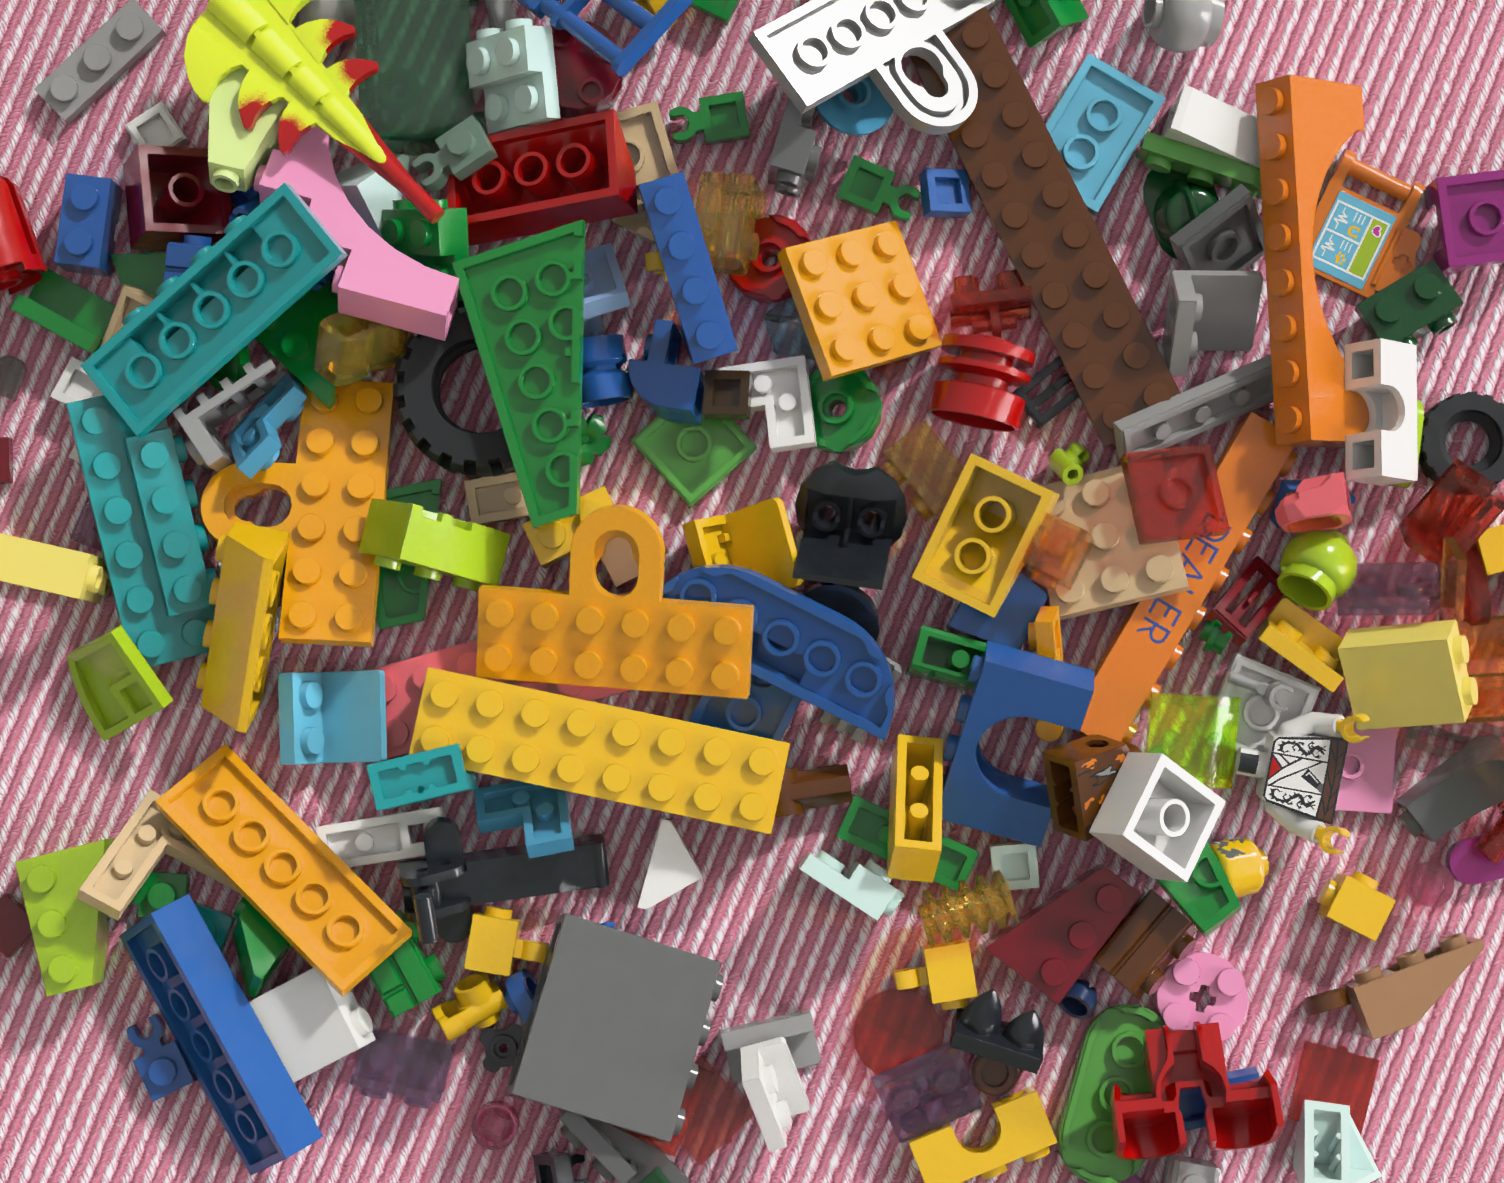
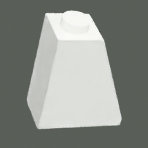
[1161,85,1260,168]

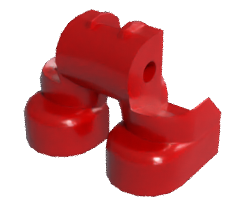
[1110,1022,1284,1160]

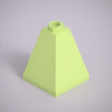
[208,68,288,193]

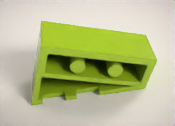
[358,498,511,592]
[15,838,115,997]

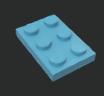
[1046,53,1166,216]

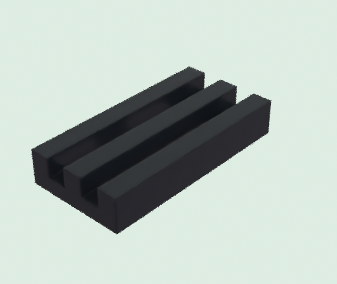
[1012,356,1079,429]

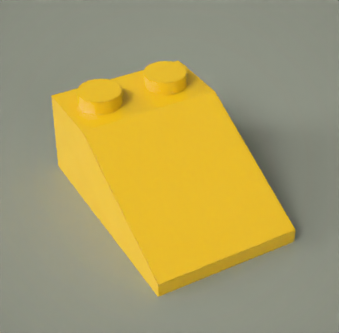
[912,453,1060,618]

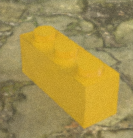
[887,734,943,883]

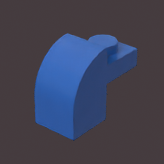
[629,319,705,425]

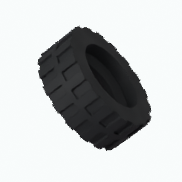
[1419,392,1504,494]

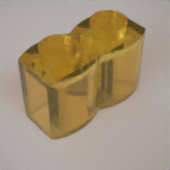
[314,312,409,386]

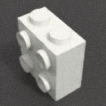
[249,968,376,1083]

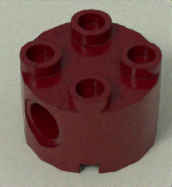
[551,21,624,119]

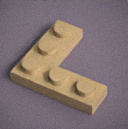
[77,789,239,921]

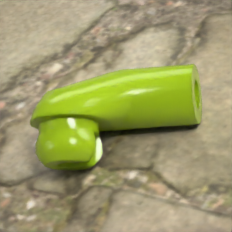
[1049,442,1091,486]

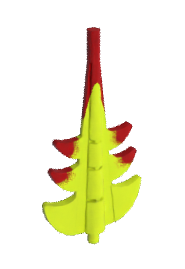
[184,0,445,224]

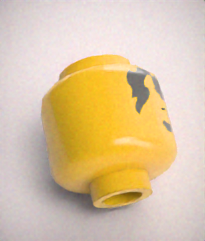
[1210,837,1269,898]

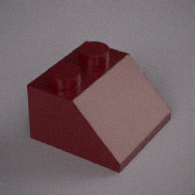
[123,145,232,251]

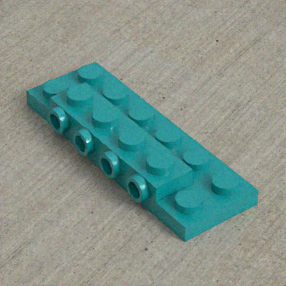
[80,182,348,437]
[65,395,217,667]

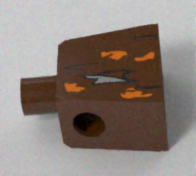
[1042,734,1142,842]

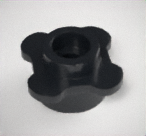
[479,1023,524,1073]

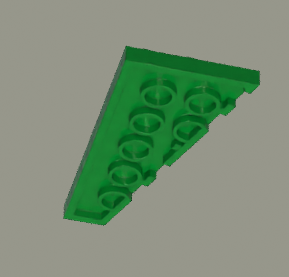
[452,219,586,528]

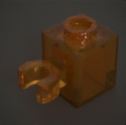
[1022,513,1095,590]

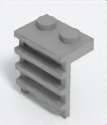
[173,359,286,472]

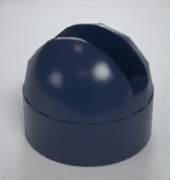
[1059,979,1098,1019]

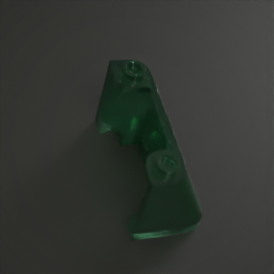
[354,0,487,156]

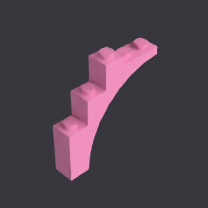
[254,126,459,341]

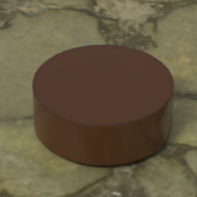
[1303,987,1352,1016]
[971,1055,1018,1096]

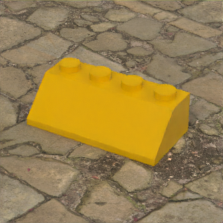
[196,521,290,733]

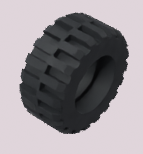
[393,307,515,479]

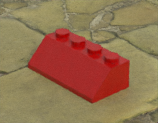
[446,109,638,246]

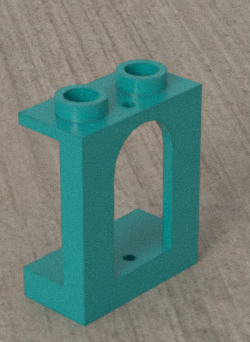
[366,743,478,811]

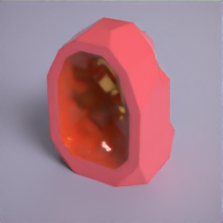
[1275,472,1353,533]

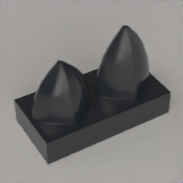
[950,989,1044,1074]

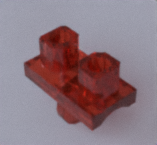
[949,269,1033,338]

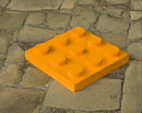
[777,220,942,381]

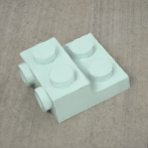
[465,18,561,134]
[798,849,904,921]

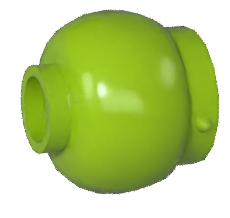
[1277,529,1357,611]

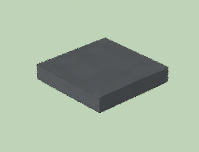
[1169,184,1265,271]

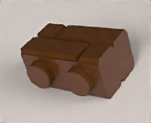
[1093,889,1198,1000]

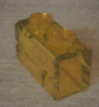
[695,171,766,276]

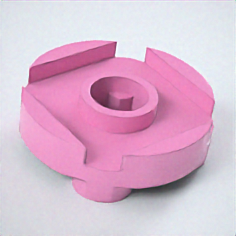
[1154,952,1248,1041]

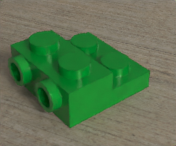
[381,199,469,301]

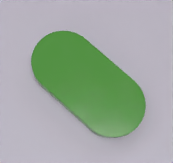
[1057,1004,1164,1183]

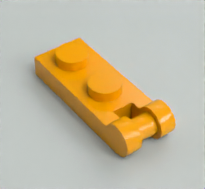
[1028,606,1064,742]

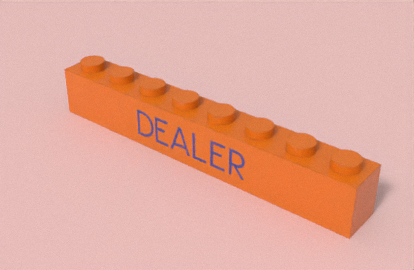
[1072,412,1298,745]

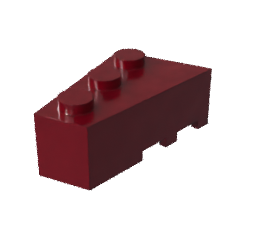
[980,864,1141,1004]

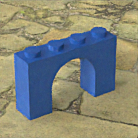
[636,171,738,364]
[942,641,1095,847]

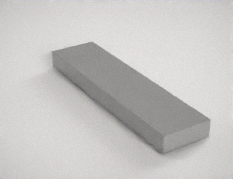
[1113,355,1273,466]

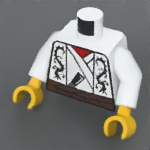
[1234,712,1370,855]

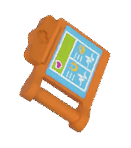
[1313,148,1426,298]

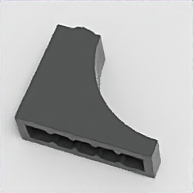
[1395,734,1504,842]

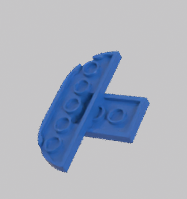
[663,564,895,741]

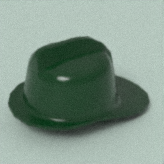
[1143,170,1219,259]

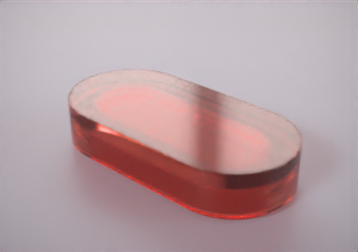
[1452,545,1491,626]

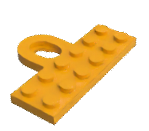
[200,380,395,647]
[476,504,754,699]

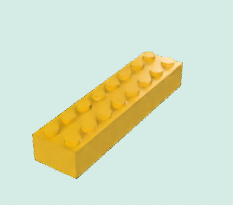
[409,667,790,834]

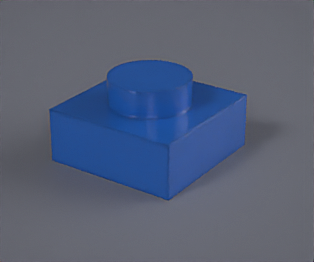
[919,168,972,218]

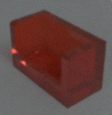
[1398,458,1504,573]

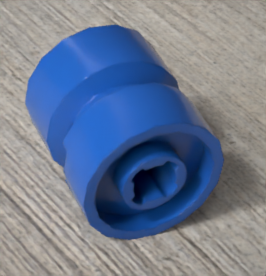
[582,334,633,408]

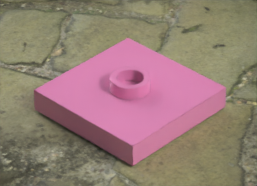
[1335,722,1397,814]

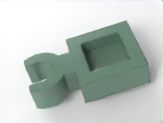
[412,115,498,192]

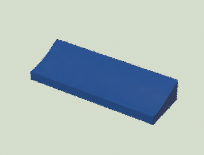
[119,894,323,1175]

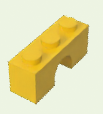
[906,1086,1058,1183]

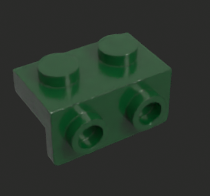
[1355,259,1463,347]

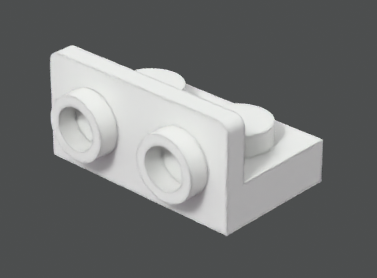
[740,1037,810,1152]

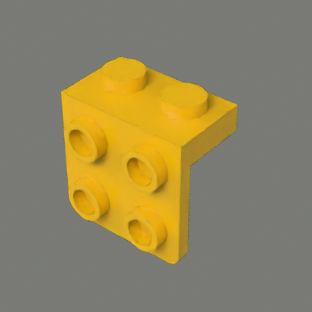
[682,497,804,589]

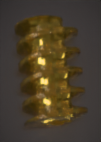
[918,870,1019,949]

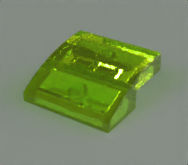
[1145,691,1241,788]

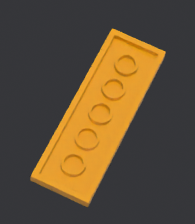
[155,744,412,997]

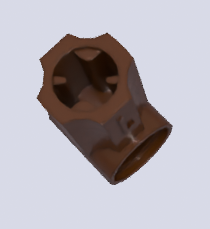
[775,764,853,818]

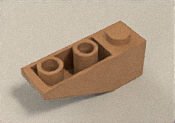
[1344,932,1484,1040]

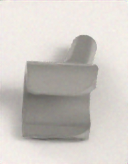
[1227,671,1294,711]

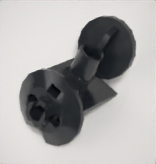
[792,460,908,641]

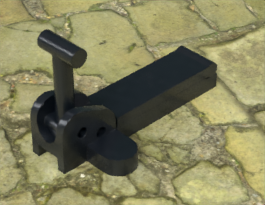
[399,817,610,944]

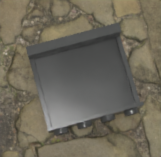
[504,913,724,1143]

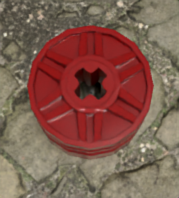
[927,334,1036,432]

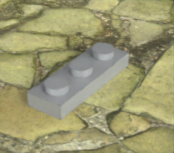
[34,0,166,125]

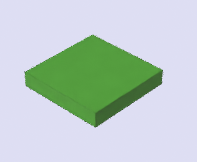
[631,415,758,508]

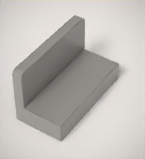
[721,1009,821,1083]

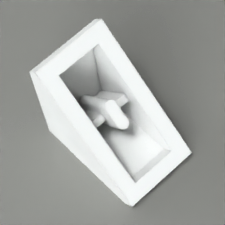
[637,818,703,910]

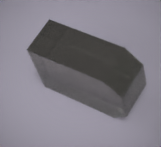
[0,355,27,401]

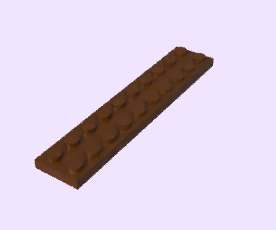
[908,7,1180,448]

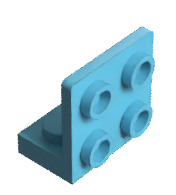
[278,670,387,765]

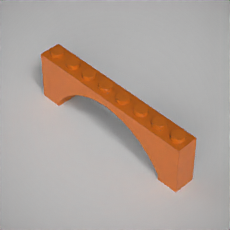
[1255,74,1369,448]

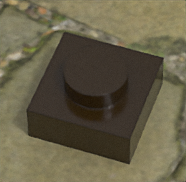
[702,370,753,420]

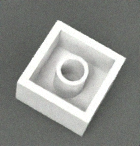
[1089,752,1226,882]

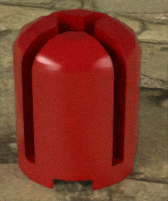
[0,176,48,295]

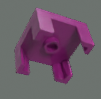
[1424,170,1504,275]

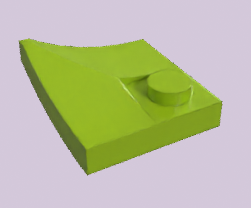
[67,625,173,741]

